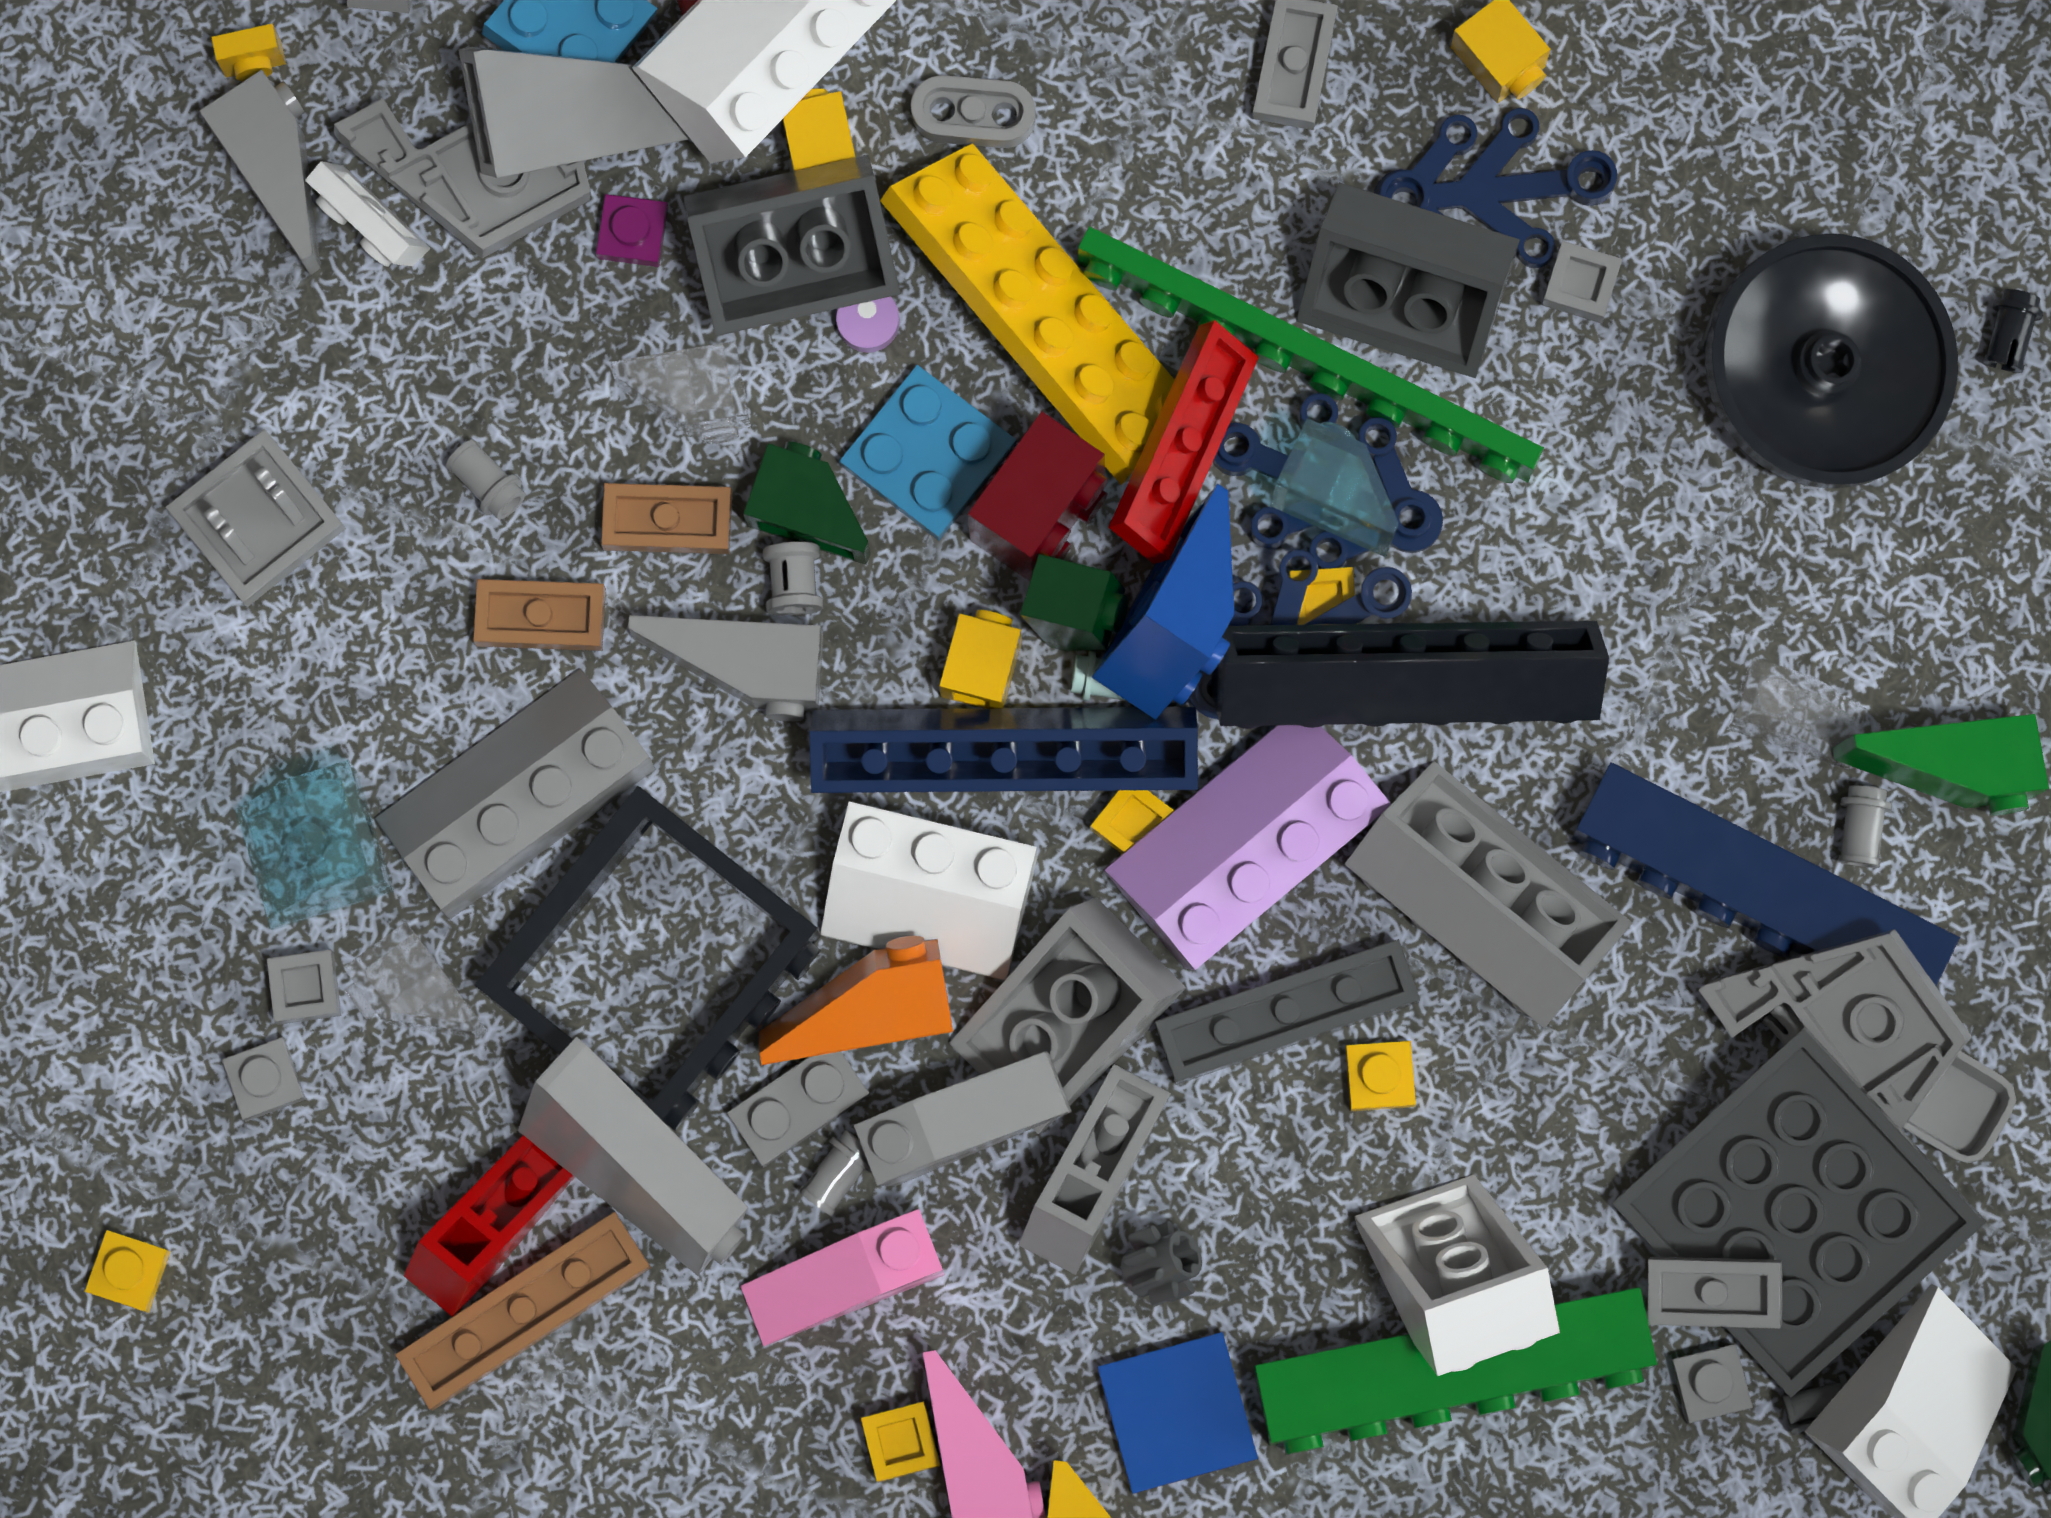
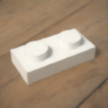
[305,161,430,267]

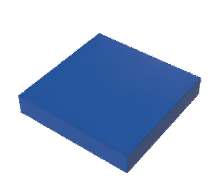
[1097,1332,1258,1494]

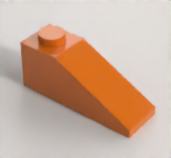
[758,936,953,1065]

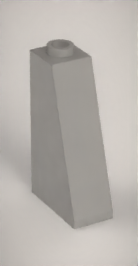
[458,47,690,178]
[518,1037,748,1276]

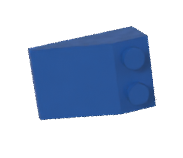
[1092,484,1234,720]

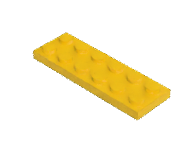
[880,143,1175,485]

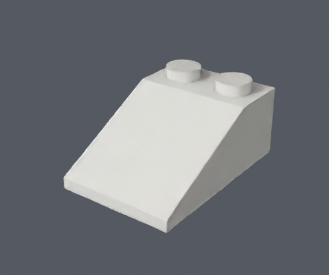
[1355,1175,1560,1376]
[1805,1284,2017,1518]

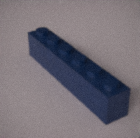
[809,707,1198,793]
[1571,762,1960,986]

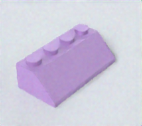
[1103,725,1391,970]

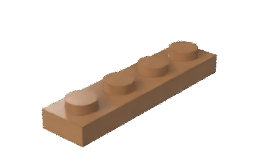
[395,1212,652,1411]

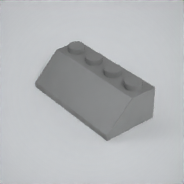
[375,668,656,920]
[1345,761,1632,1028]

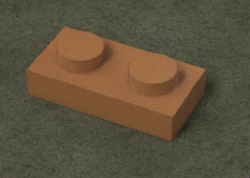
[601,483,732,554]
[473,579,606,651]

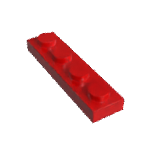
[1108,320,1259,564]

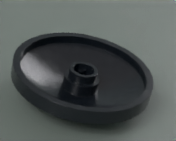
[1705,234,1958,489]

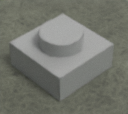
[1542,241,1622,323]
[267,950,341,1025]
[222,1037,306,1122]
[1671,1344,1753,1424]

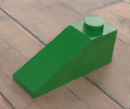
[1833,714,2049,816]

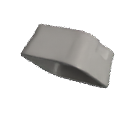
[1903,1051,2016,1164]

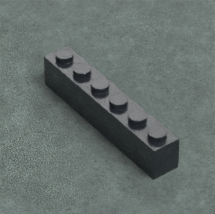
[1211,621,1609,729]

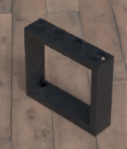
[474,786,821,1131]

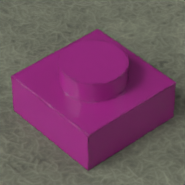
[596,194,669,267]

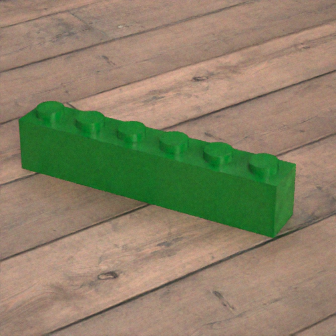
[1253,1287,1658,1455]

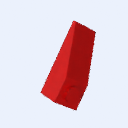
[403,1135,575,1317]

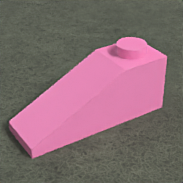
[740,1209,945,1346]
[923,1350,1046,1518]

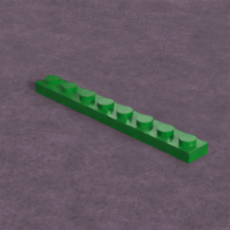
[1078,226,1544,483]

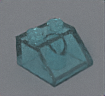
[235,760,394,930]

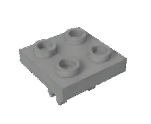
[165,428,346,607]

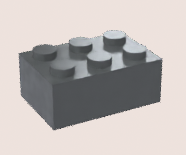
[684,154,901,336]

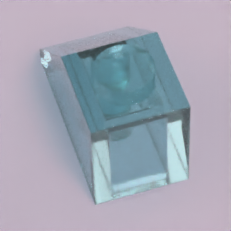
[1270,418,1399,557]

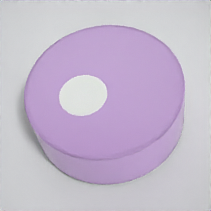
[836,297,900,353]

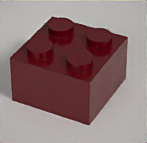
[967,411,1108,581]

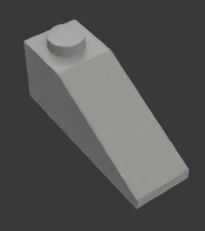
[199,70,321,275]
[628,615,823,721]
[854,1052,1072,1186]
[1018,1064,1171,1275]

